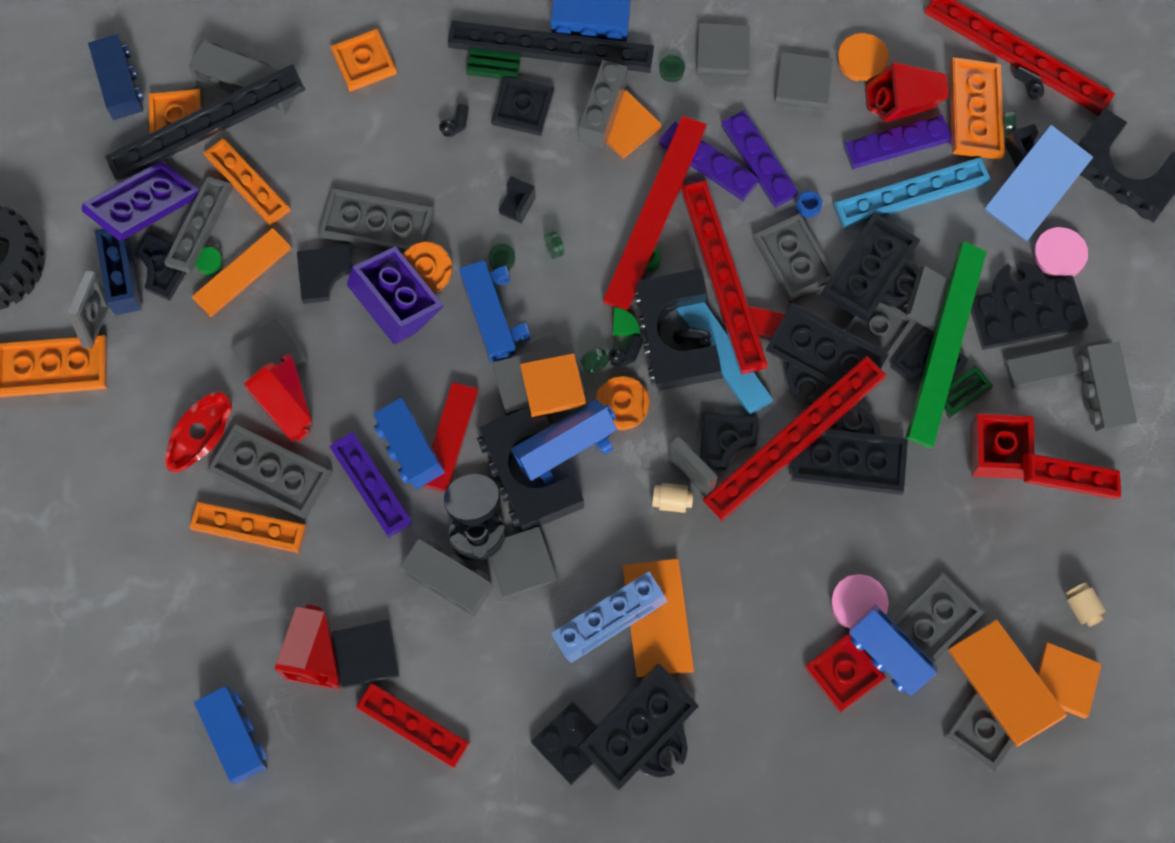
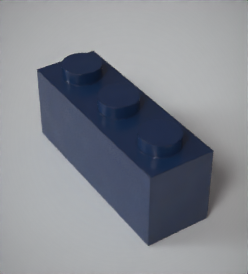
[88,34,145,120]
[95,228,142,315]

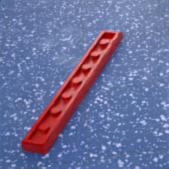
[924,0,1116,116]
[603,115,707,312]
[681,180,768,375]
[702,356,886,522]

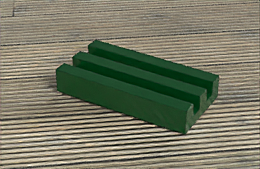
[466,48,521,80]
[944,365,994,419]

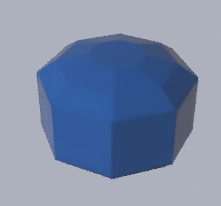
[796,190,823,219]

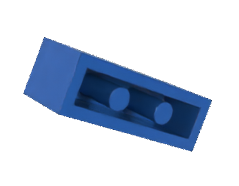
[551,0,631,41]
[373,397,445,490]
[849,604,937,696]
[194,686,268,785]

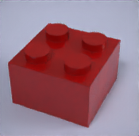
[970,414,1035,480]

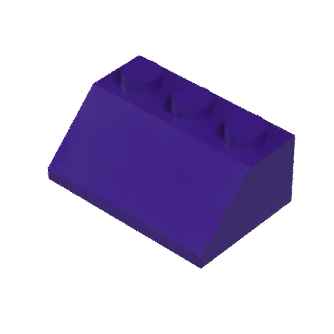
[347,246,443,345]

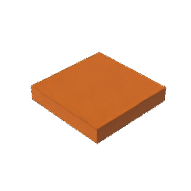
[330,28,397,92]
[148,89,202,134]
[607,90,662,160]
[520,353,586,417]
[1037,642,1102,719]

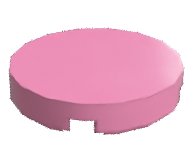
[1033,227,1088,279]
[830,574,889,629]

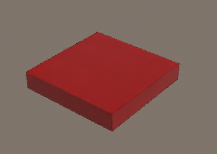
[804,633,886,713]

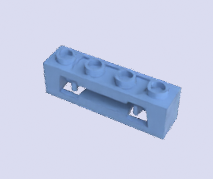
[551,571,668,663]

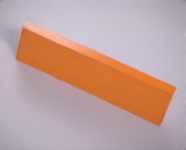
[203,137,291,227]
[192,228,291,318]
[189,501,307,553]

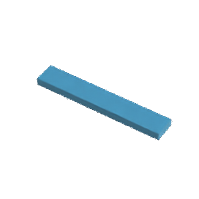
[833,157,991,229]
[675,271,773,416]

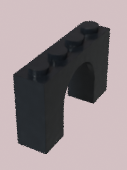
[1078,108,1175,223]
[634,268,723,391]
[476,407,584,532]

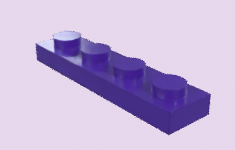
[721,110,798,208]
[844,115,952,169]
[659,121,759,201]
[329,431,412,538]

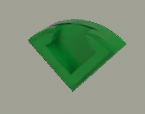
[613,307,640,337]

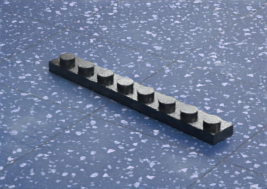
[448,20,654,73]
[105,64,306,182]

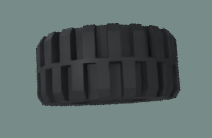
[0,206,45,310]

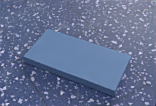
[983,125,1093,242]

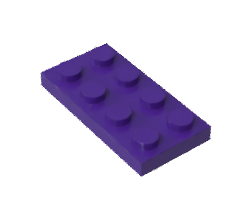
[82,161,200,241]

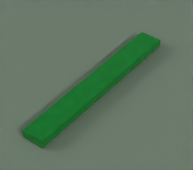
[905,241,987,448]

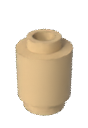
[652,483,693,513]
[1066,582,1106,627]

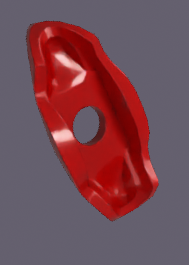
[165,391,232,472]

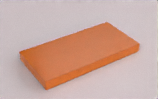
[949,57,1005,160]
[0,335,107,397]
[622,559,694,679]
[948,620,1067,748]

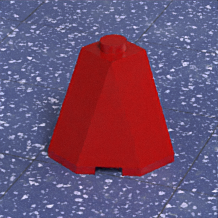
[865,62,949,122]
[243,354,313,443]
[274,604,341,690]

